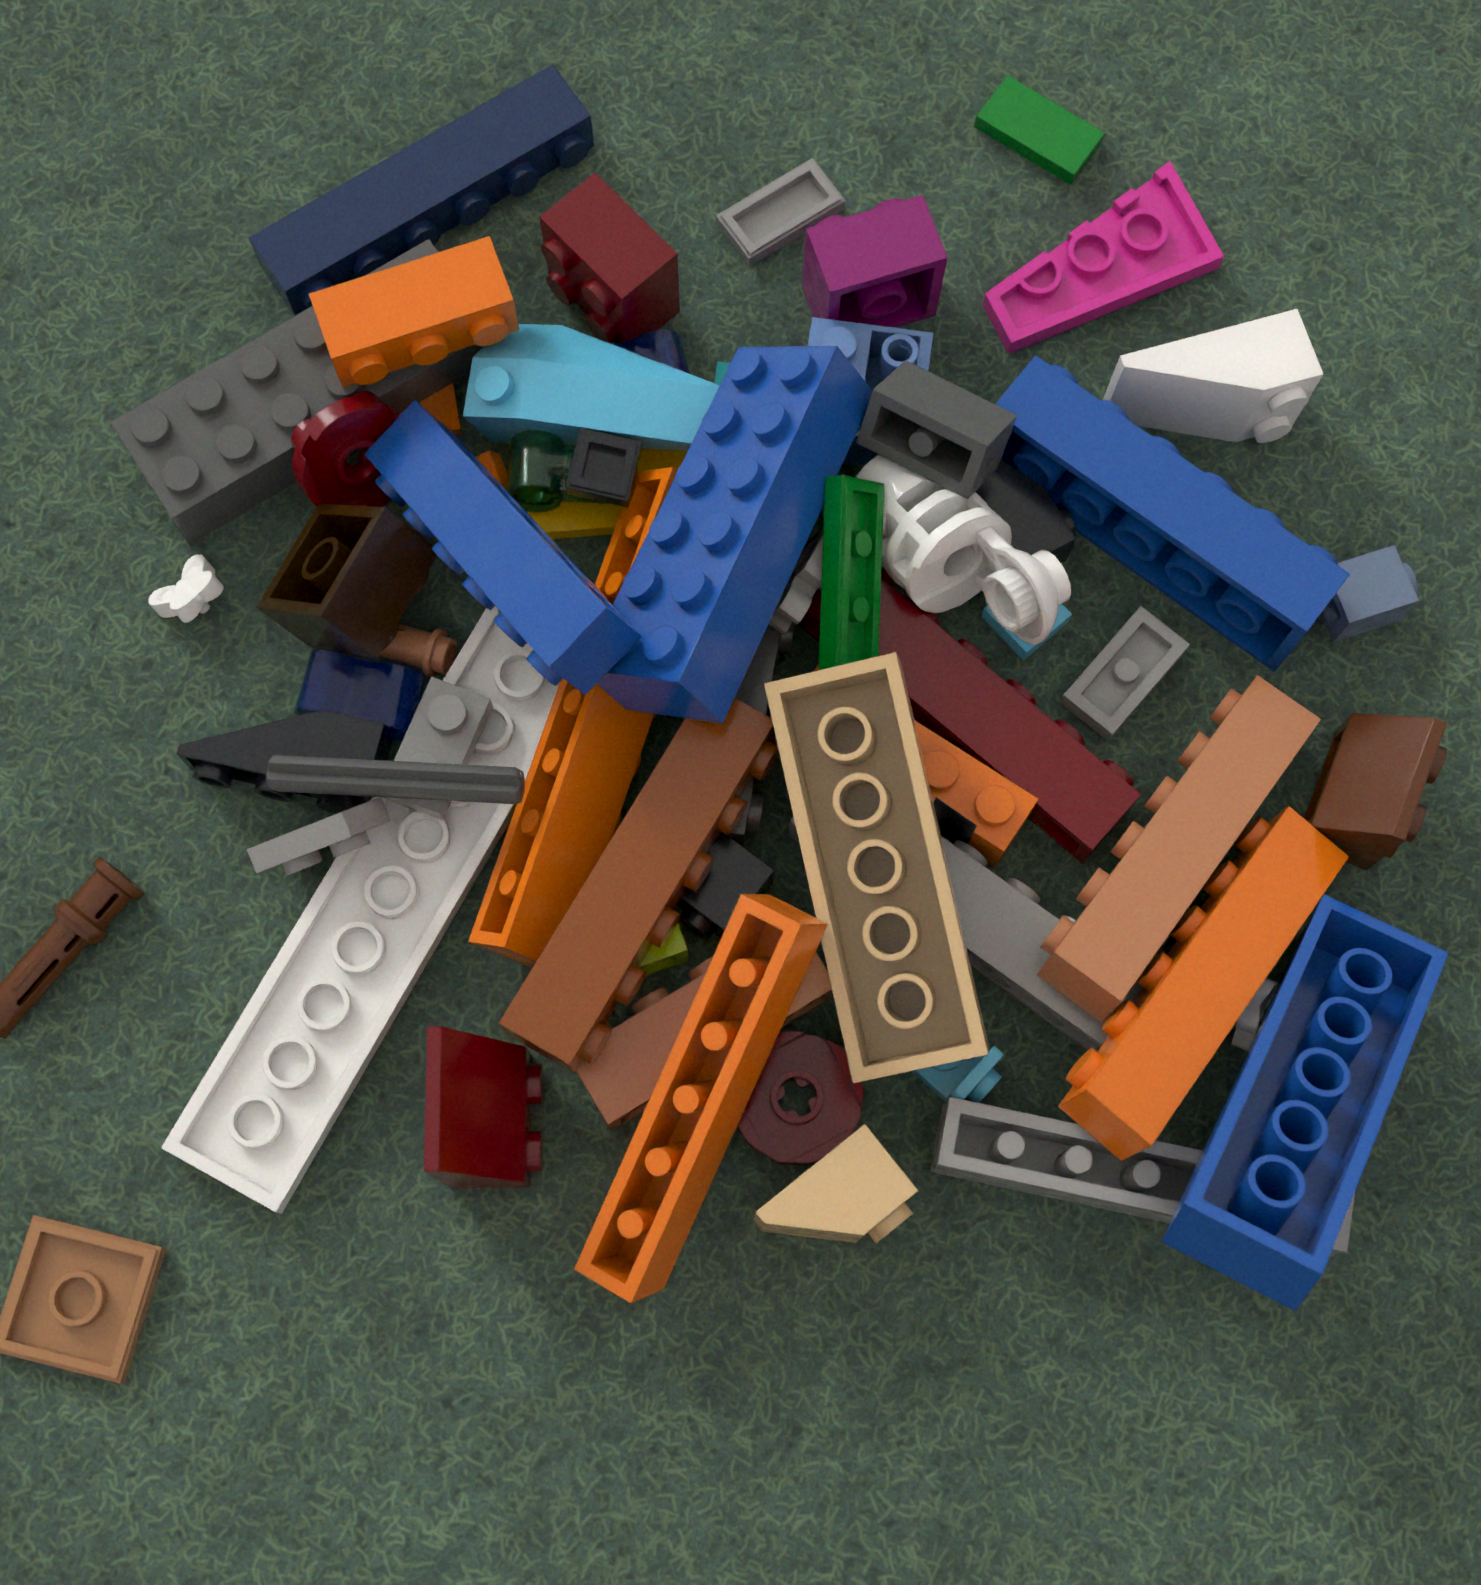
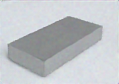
[716,158,846,267]

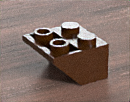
[1304,713,1447,870]

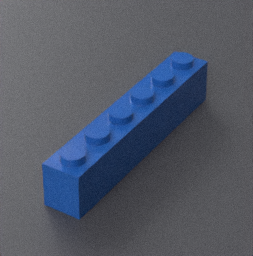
[364,400,642,695]

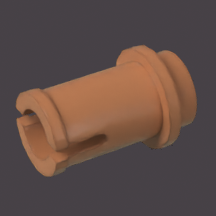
[377,623,457,677]

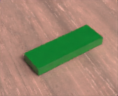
[819,475,884,670]

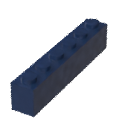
[248,64,594,316]

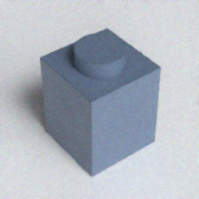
[1321,545,1419,642]

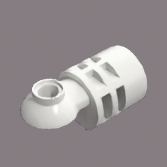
[855,455,1071,645]

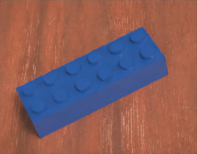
[597,346,872,723]
[995,355,1350,672]
[1162,894,1449,1311]

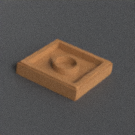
[0,1215,166,1384]

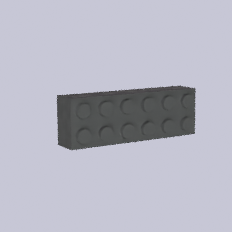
[110,239,483,545]

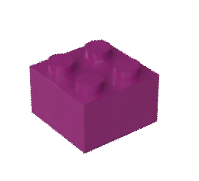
[802,195,948,328]

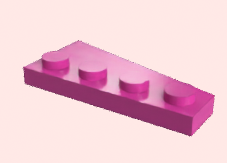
[982,161,1224,354]

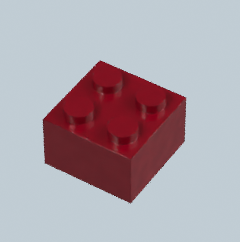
[539,173,680,352]

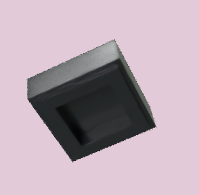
[566,428,642,508]

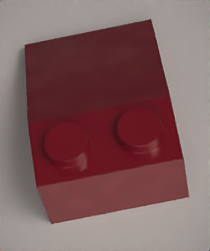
[424,1026,544,1189]

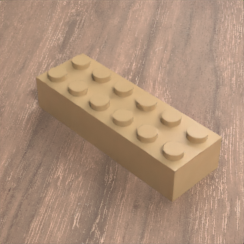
[764,652,990,1083]

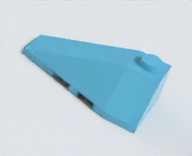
[463,324,720,451]

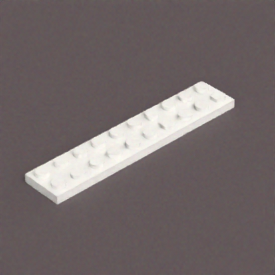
[161,606,560,1214]

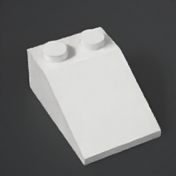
[1103,309,1324,443]

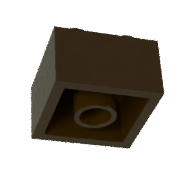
[256,503,437,659]

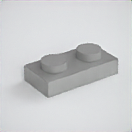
[1059,606,1190,741]
[384,676,493,820]
[247,797,391,876]

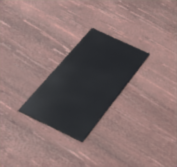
[933,797,977,844]

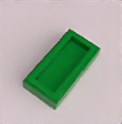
[974,75,1105,185]

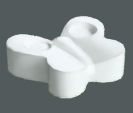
[148,555,224,623]
[1231,978,1278,1051]

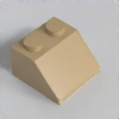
[754,1124,918,1243]

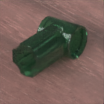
[506,430,609,513]

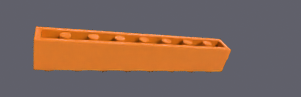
[468,467,677,968]

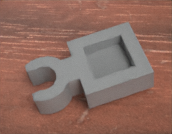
[769,528,823,634]

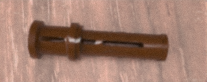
[0,856,145,1039]

